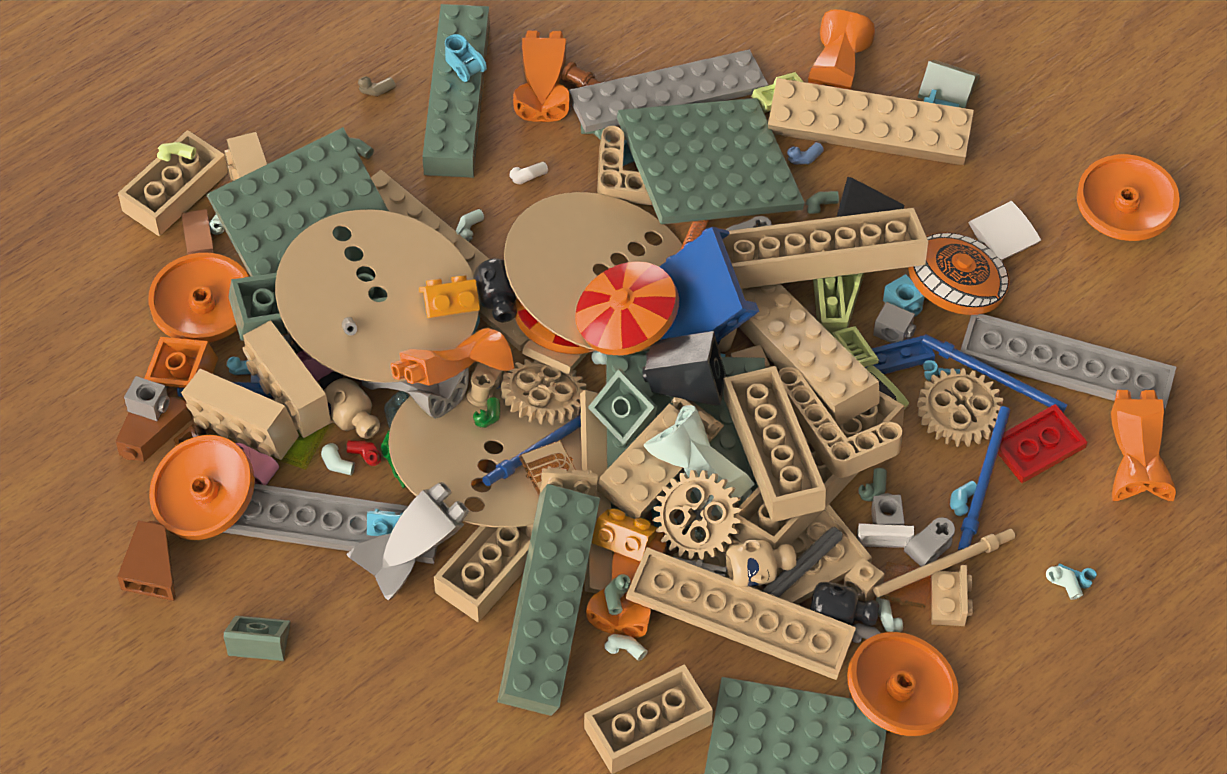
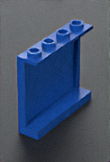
[659,227,760,342]

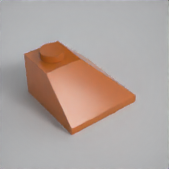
[144,337,218,388]

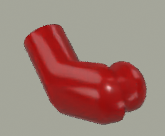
[347,440,381,466]

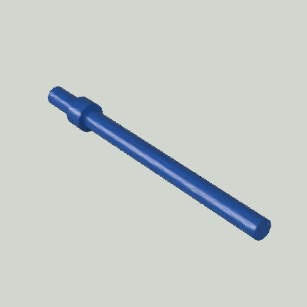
[921,334,1067,413]
[958,406,1010,550]
[482,414,581,486]

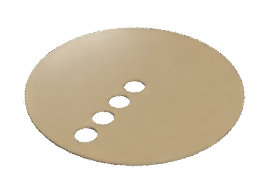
[504,192,682,352]
[275,210,479,383]
[389,372,582,527]

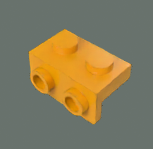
[419,275,480,318]
[592,509,658,561]

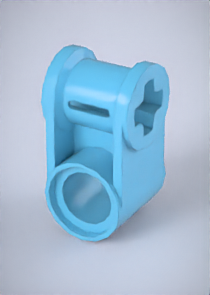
[445,34,487,82]

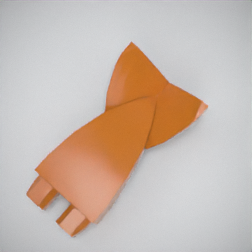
[808,9,875,90]
[513,30,569,122]
[391,328,515,386]
[1111,390,1176,501]
[586,532,666,638]

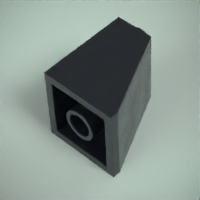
[837,177,905,217]
[642,331,727,406]

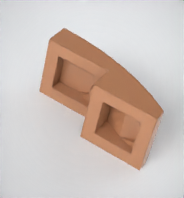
[182,209,213,255]

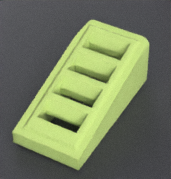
[832,326,879,367]

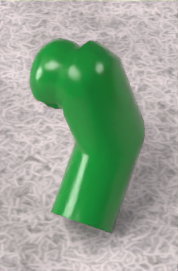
[473,397,500,428]

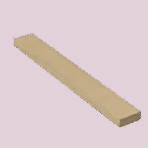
[580,390,613,593]

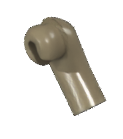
[358,76,396,96]

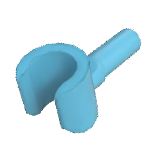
[923,360,960,381]
[1058,563,1097,589]

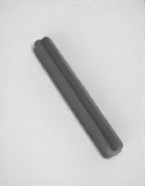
[762,527,843,598]

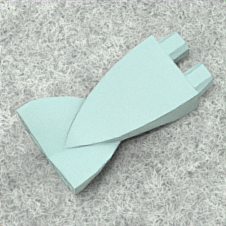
[644,405,754,520]

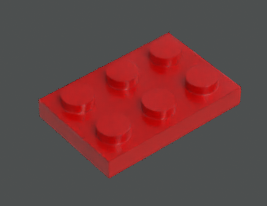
[998,404,1088,483]

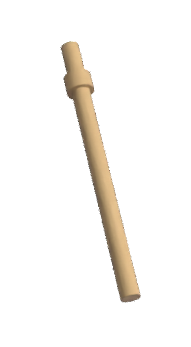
[873,529,1015,597]

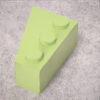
[813,273,864,335]

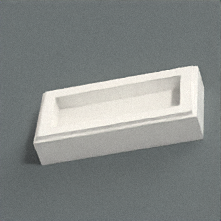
[857,524,914,548]

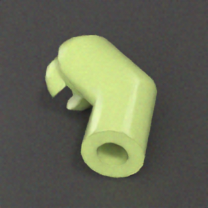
[157,142,196,161]

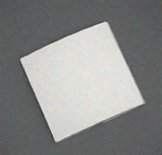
[968,201,1041,261]

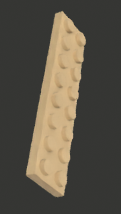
[626,547,856,680]

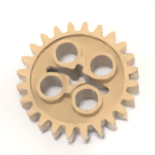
[501,359,586,425]
[917,368,1003,447]
[653,470,743,560]

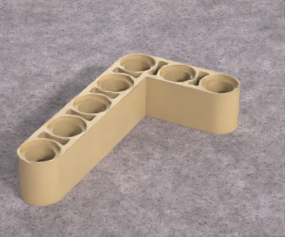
[597,126,652,205]
[778,367,902,478]

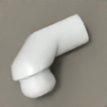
[510,162,548,184]

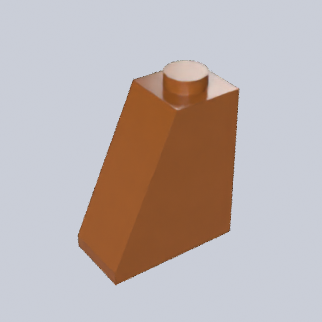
[115,396,192,462]
[117,520,176,601]

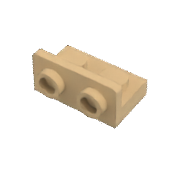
[931,565,973,626]

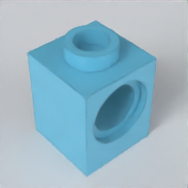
[883,274,925,317]

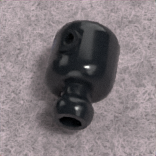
[473,258,517,323]
[810,582,879,626]

